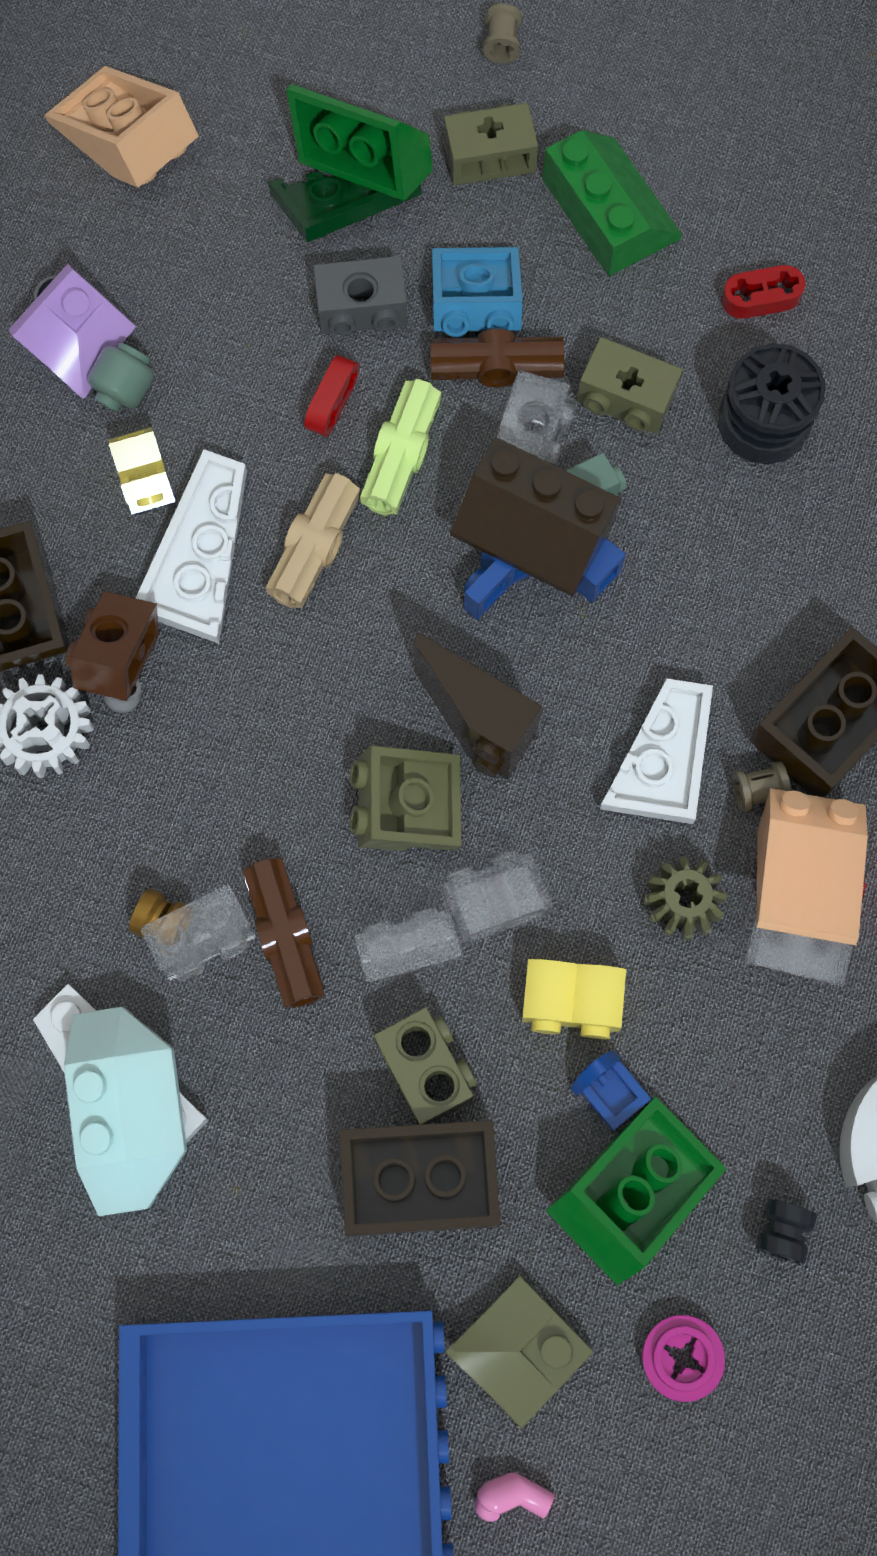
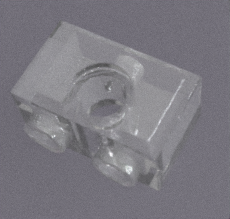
[496,370,575,466]

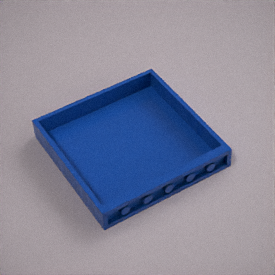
[118,1310,453,1556]

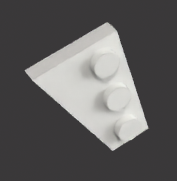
[600,678,713,824]

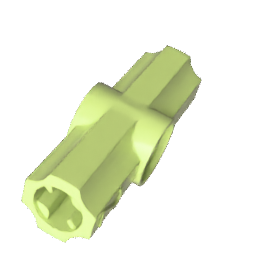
[360,379,441,516]

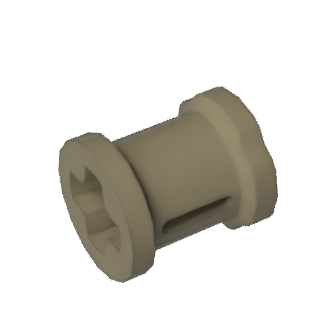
[483,3,522,64]
[732,761,791,812]

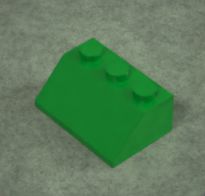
[286,84,433,201]
[542,130,682,277]

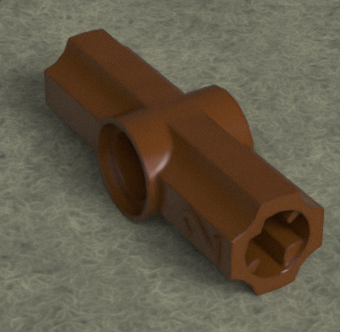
[431,328,565,388]
[243,858,325,1009]

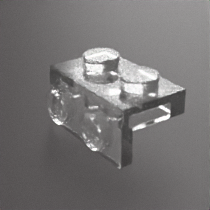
[141,885,256,982]
[354,908,461,984]

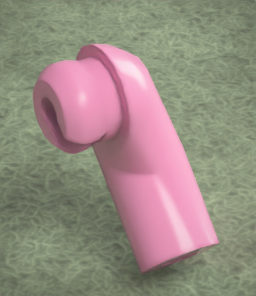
[474,1472,555,1522]

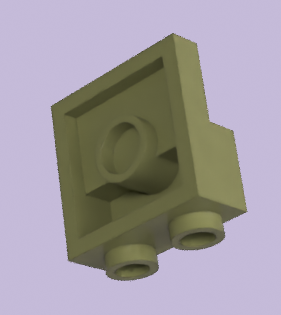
[349,745,461,851]

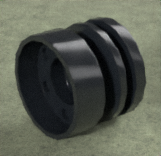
[718,343,826,465]

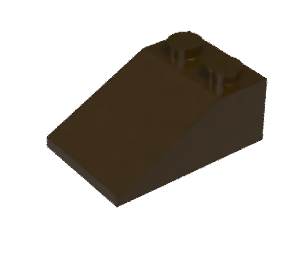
[413,633,542,780]

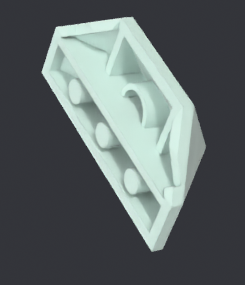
[64,1007,187,1216]

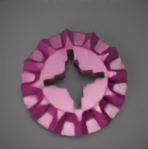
[641,1315,725,1402]

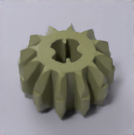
[643,857,728,940]

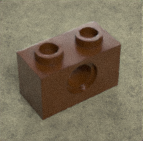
[66,591,159,701]

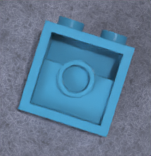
[432,247,523,337]

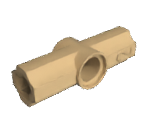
[265,473,361,609]

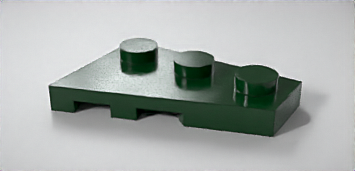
[268,172,422,243]

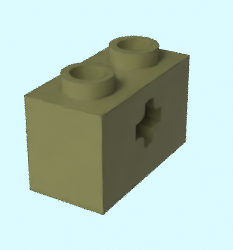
[444,103,538,186]
[576,337,683,434]

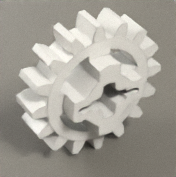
[0,674,94,778]

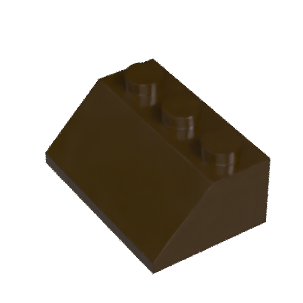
[450,437,621,597]

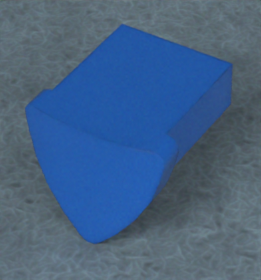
[570,1050,651,1132]

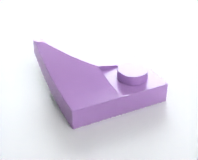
[8,264,136,399]

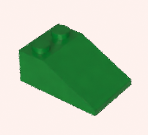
[545,1096,727,1286]

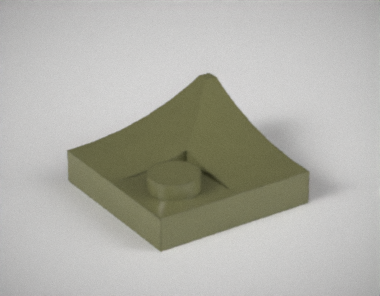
[445,1276,594,1429]

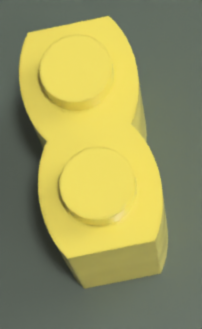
[522,959,626,1039]

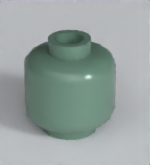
[87,342,154,413]

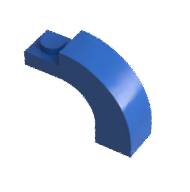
[464,539,626,621]

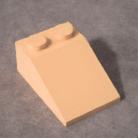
[44,66,199,188]
[756,788,868,946]

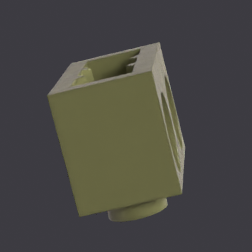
[373,1008,477,1125]

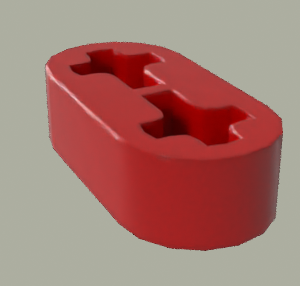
[721,265,806,319]
[304,355,360,437]

